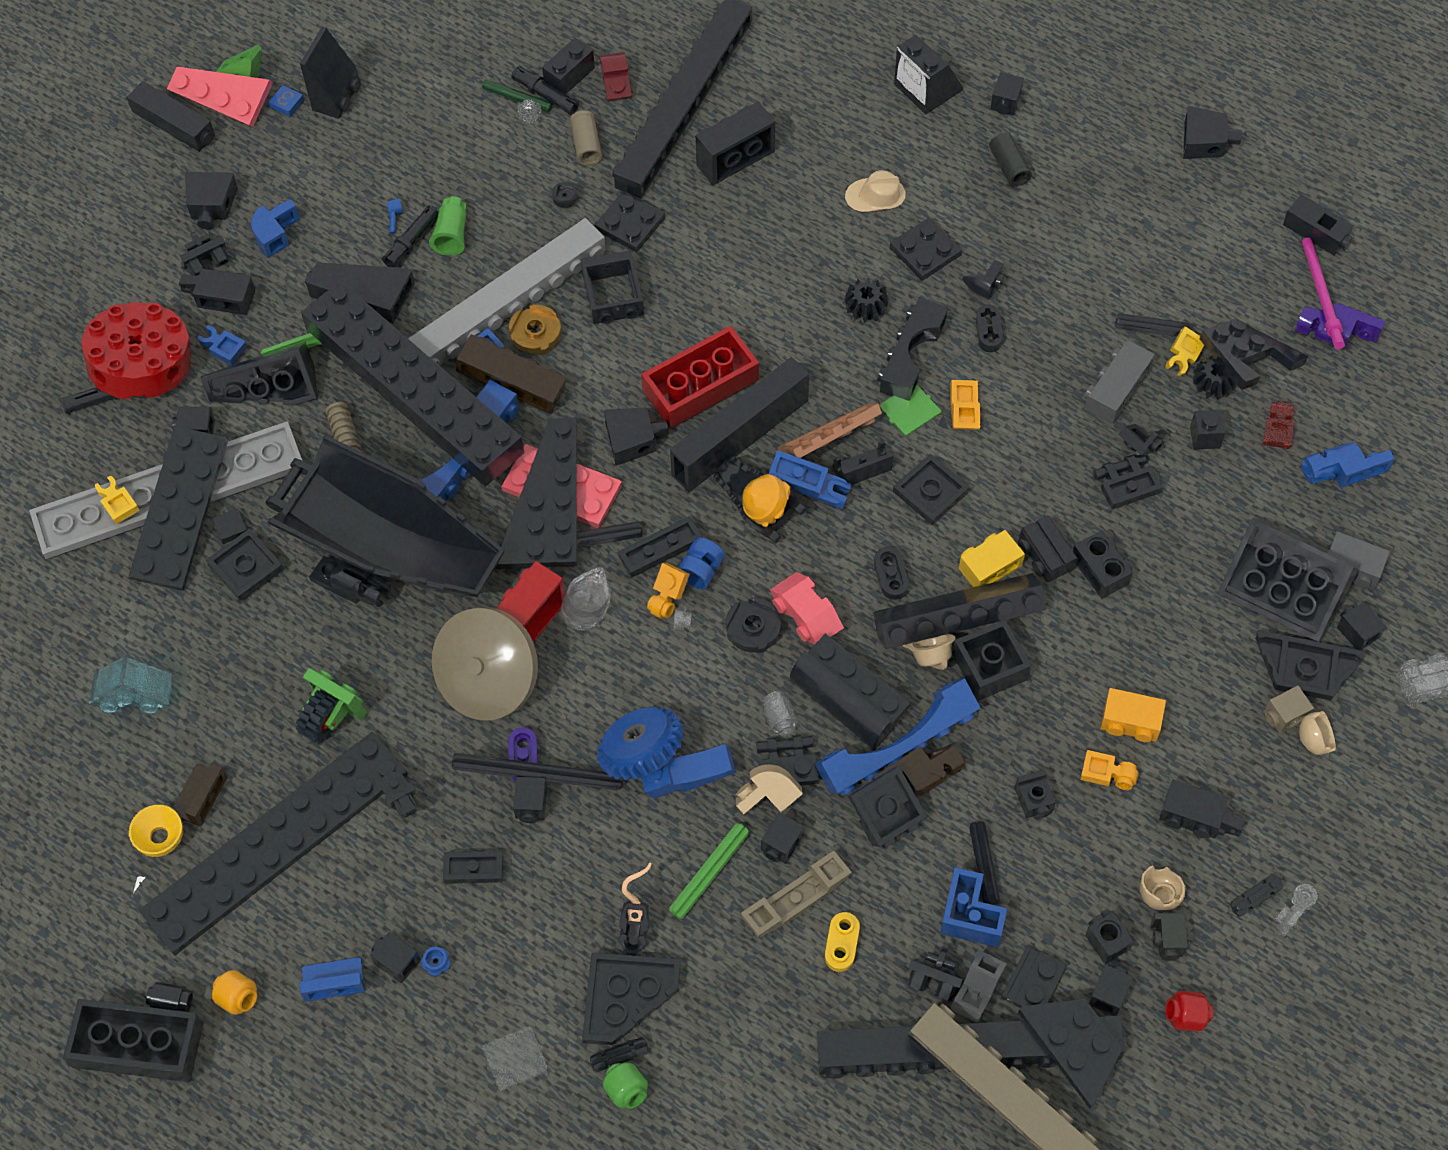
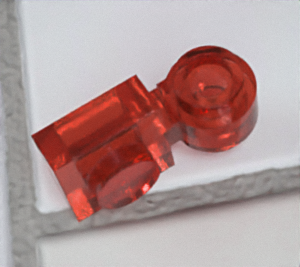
[1262,400,1294,449]

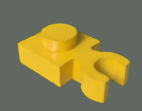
[1165,327,1204,376]
[95,476,140,525]

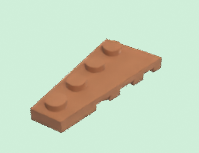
[777,403,882,458]

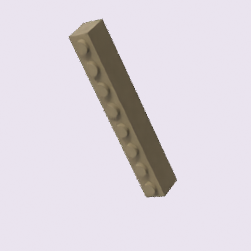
[908,1003,1099,1150]

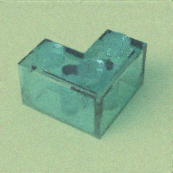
[89,657,173,713]

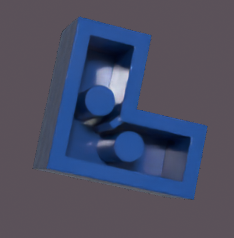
[940,868,1007,947]

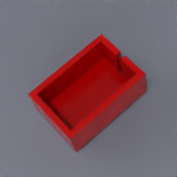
[496,561,566,643]

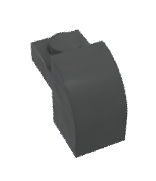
[950,950,1007,1023]

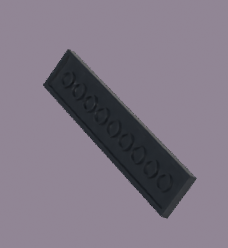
[138,732,408,956]

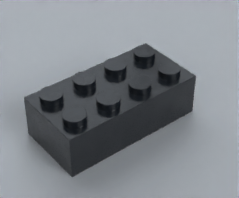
[63,999,204,1082]

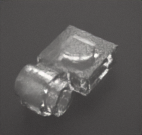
[1274,884,1318,939]

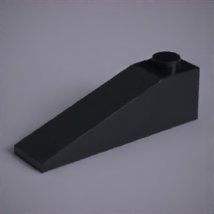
[200,342,318,405]

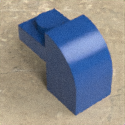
[251,199,300,258]

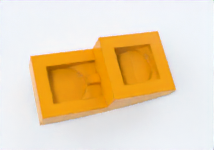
[950,380,980,430]

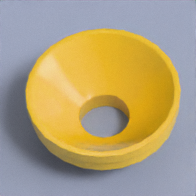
[129,805,183,857]

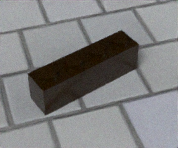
[456,334,566,414]

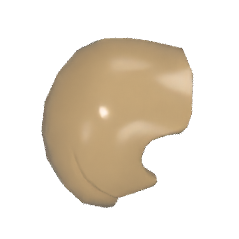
[1299,711,1336,755]
[1140,866,1185,910]

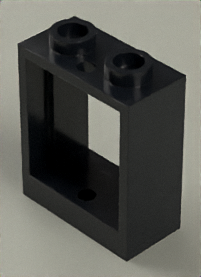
[580,250,644,324]

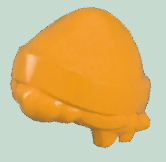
[743,474,790,527]

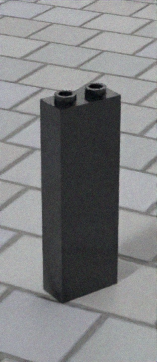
[670,357,809,493]

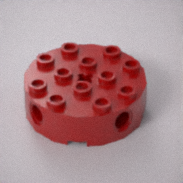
[81,302,191,399]

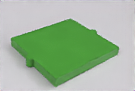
[879,385,942,437]

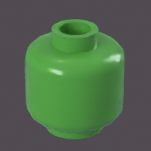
[603,1062,648,1109]

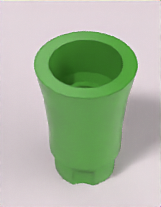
[429,196,467,255]

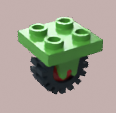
[296,668,368,744]

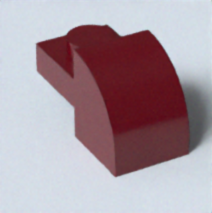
[599,52,632,102]

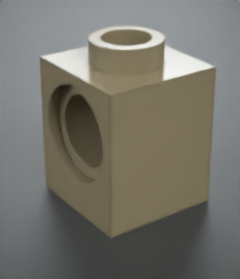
[1265,686,1314,734]

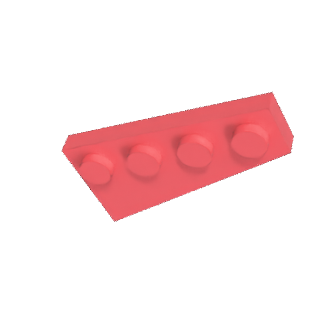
[167,67,273,127]

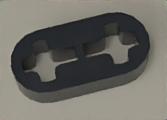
[976,305,1003,353]

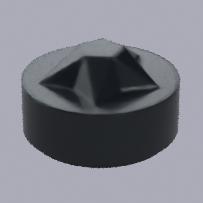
[552,182,577,208]

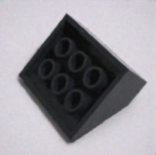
[1217,518,1361,642]

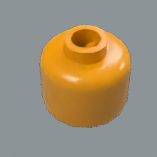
[212,970,257,1015]

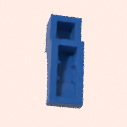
[642,744,736,799]

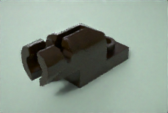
[872,744,965,796]

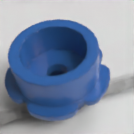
[421,947,450,976]

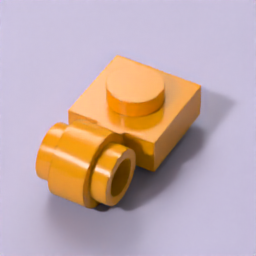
[647,563,690,619]
[1081,750,1138,790]

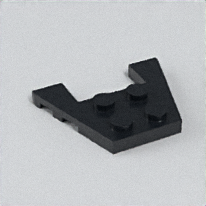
[1199,319,1308,390]

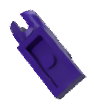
[1295,302,1385,348]

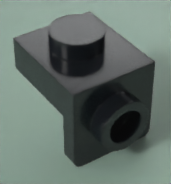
[1118,424,1167,455]

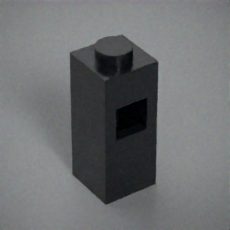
[1283,194,1354,256]

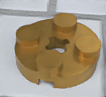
[509,305,561,355]

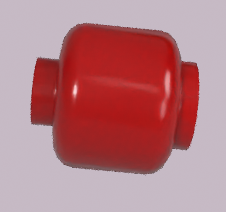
[1165,991,1213,1032]

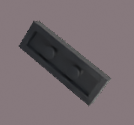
[618,516,703,578]

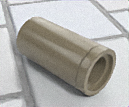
[570,110,602,165]

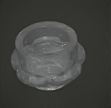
[517,100,541,123]
[673,606,692,633]

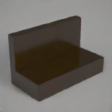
[172,763,228,827]

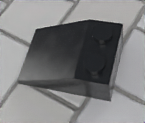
[300,27,361,119]

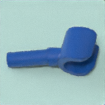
[387,199,403,234]

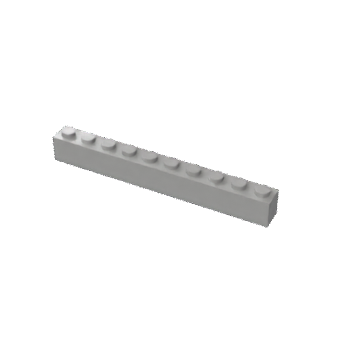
[408,218,606,366]

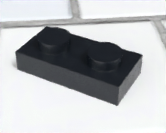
[443,851,503,884]

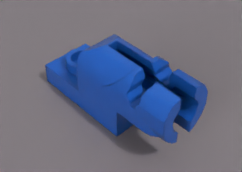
[1301,442,1395,488]
[769,450,851,509]

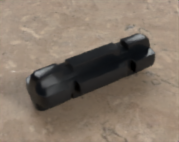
[1230,874,1283,917]
[590,1037,649,1072]

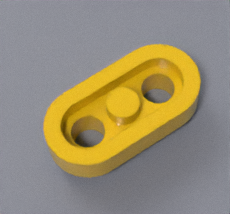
[825,912,860,972]

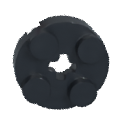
[726,598,781,653]

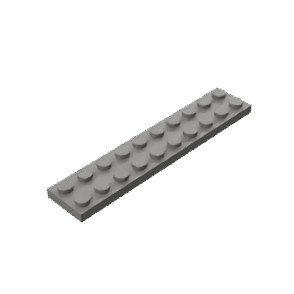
[29,421,302,559]

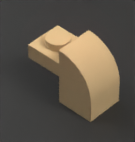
[736,765,803,814]

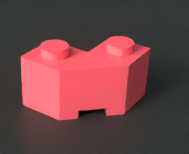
[770,572,844,645]

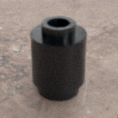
[146,982,193,1012]

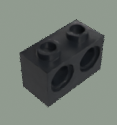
[1073,530,1133,599]

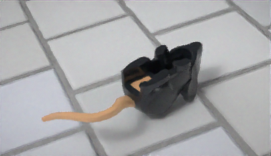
[618,862,652,956]

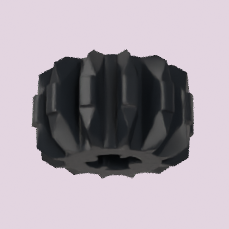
[844,278,889,323]
[1193,355,1237,400]

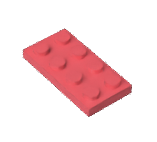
[502,444,622,528]

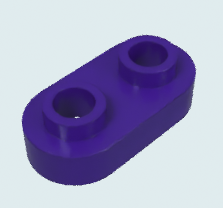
[508,727,538,782]

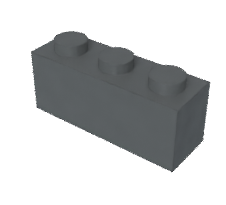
[1084,340,1155,424]

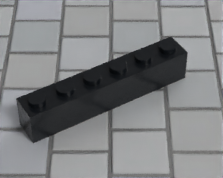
[873,573,1046,649]

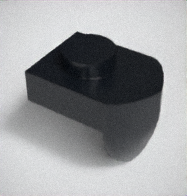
[962,260,1005,299]

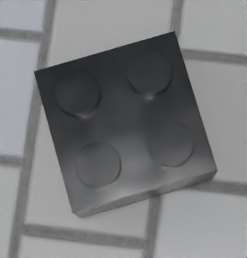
[952,620,1031,701]

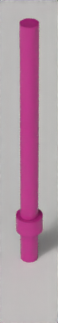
[1302,238,1345,350]

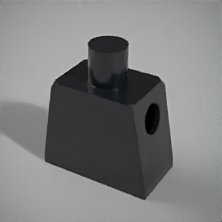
[1183,106,1242,159]
[185,172,238,230]
[604,408,669,466]

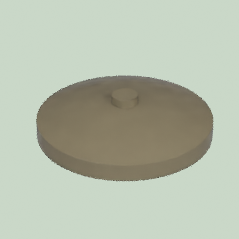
[432,607,538,721]

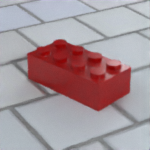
[641,326,759,429]

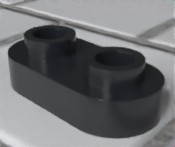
[874,547,909,600]

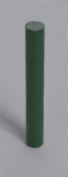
[482,79,552,112]

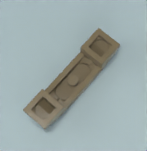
[740,850,852,938]

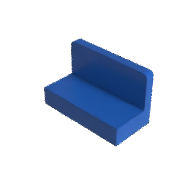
[300,957,365,1002]

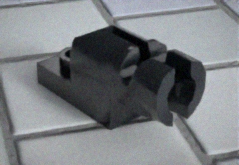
[309,556,391,607]

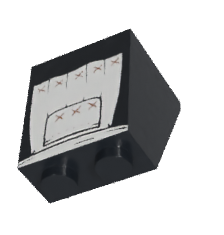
[894,35,963,115]

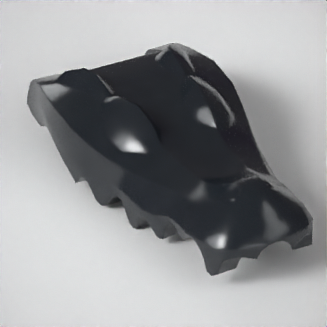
[713,456,807,543]

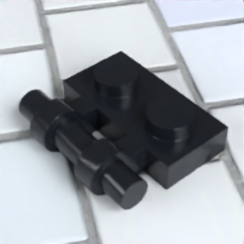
[1093,454,1163,509]
[756,734,819,786]

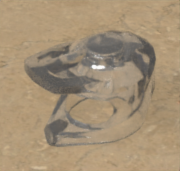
[562,567,612,631]

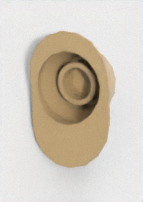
[845,170,905,212]
[902,634,955,670]

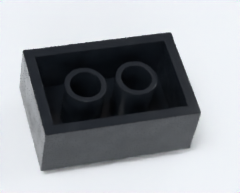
[695,101,775,185]

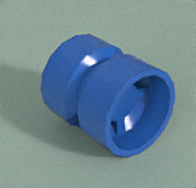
[677,537,725,589]

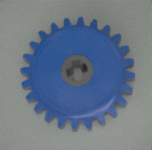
[596,706,684,780]

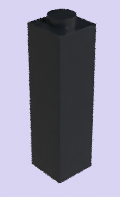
[127,81,215,152]

